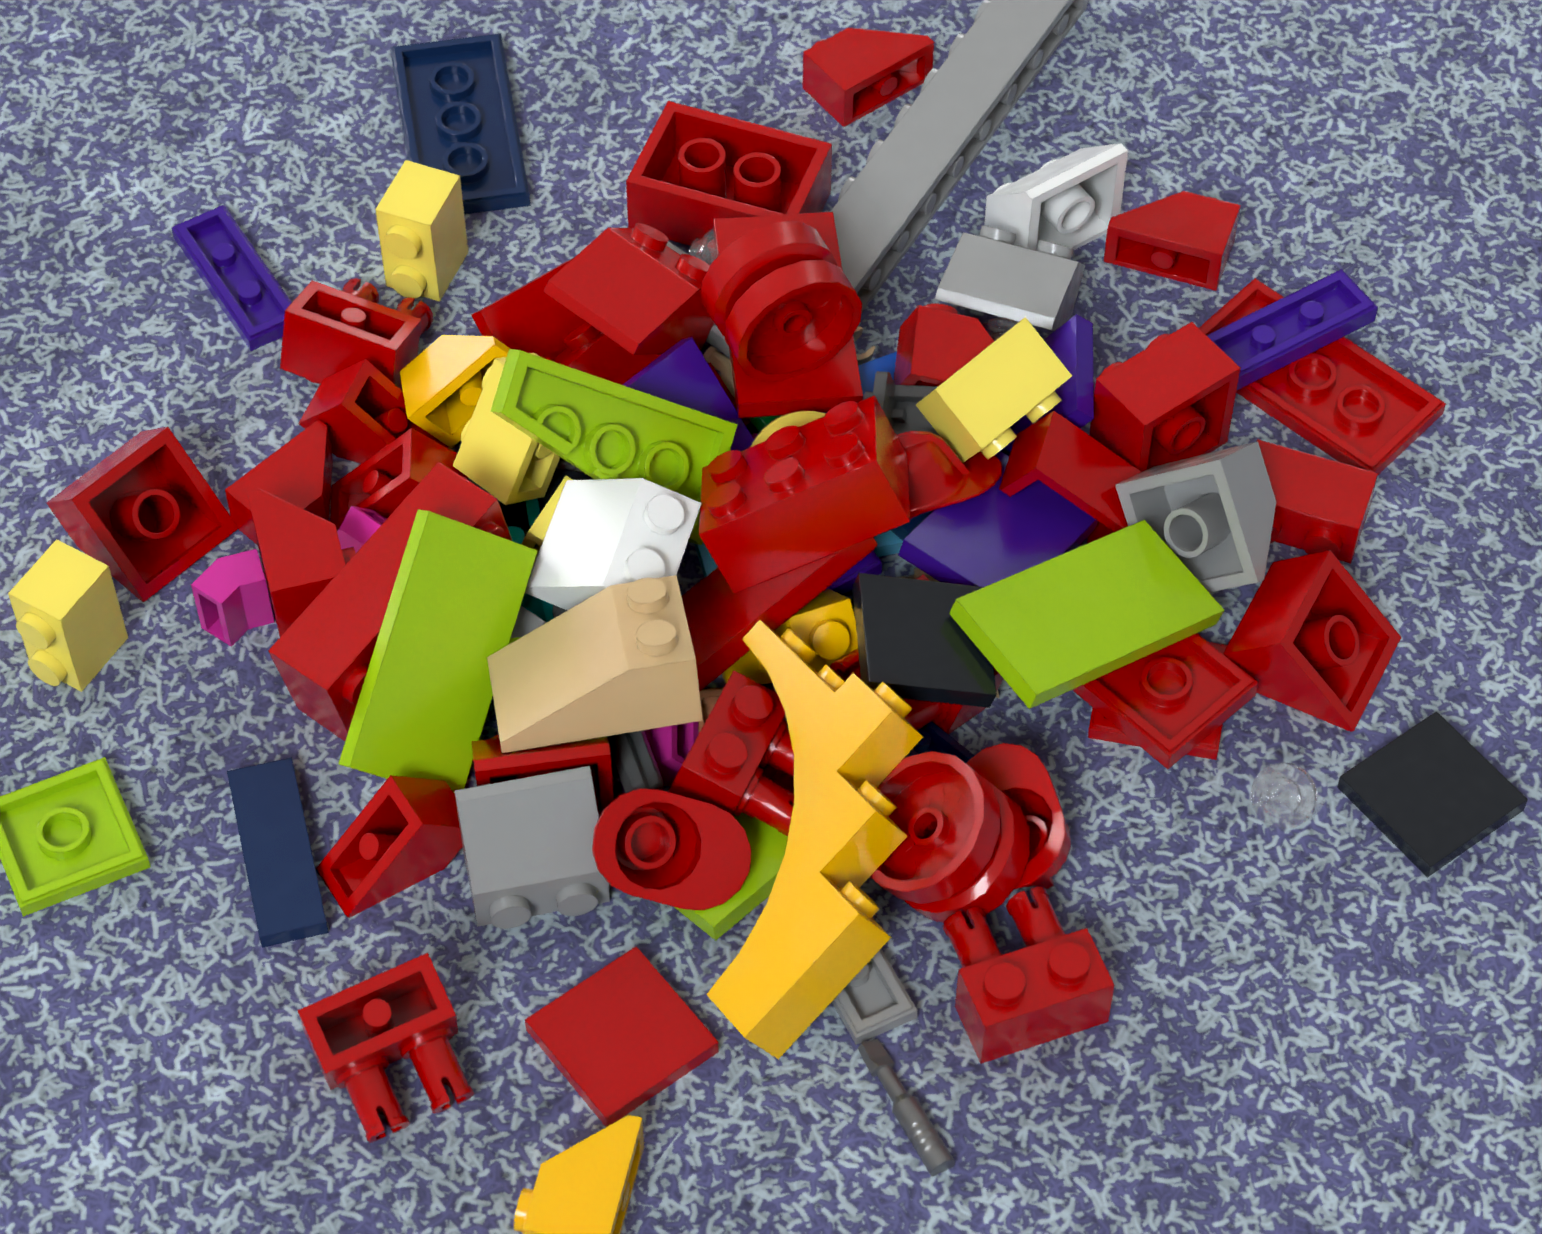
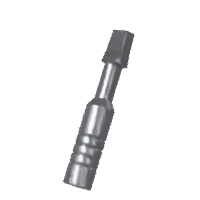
[858,1039,955,1177]

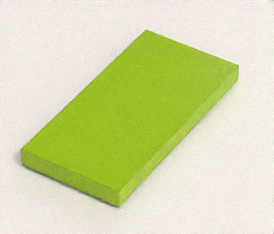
[338,509,538,794]
[949,520,1225,709]

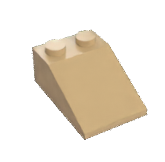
[487,575,703,753]

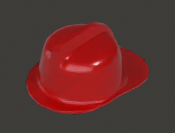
[897,431,1002,519]
[966,743,1071,890]
[592,788,751,910]

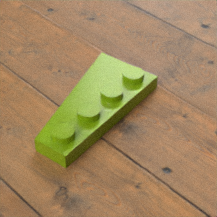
[491,349,738,545]

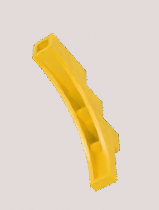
[706,620,923,1059]

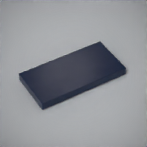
[390,33,531,214]

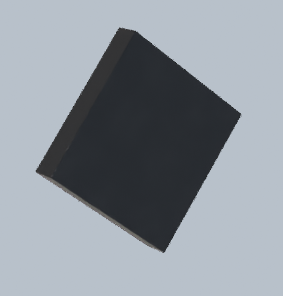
[852,573,997,708]
[1337,711,1528,878]

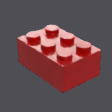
[626,101,832,253]
[699,395,910,594]

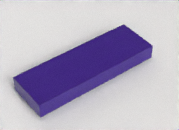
[171,205,292,351]
[1207,269,1378,390]

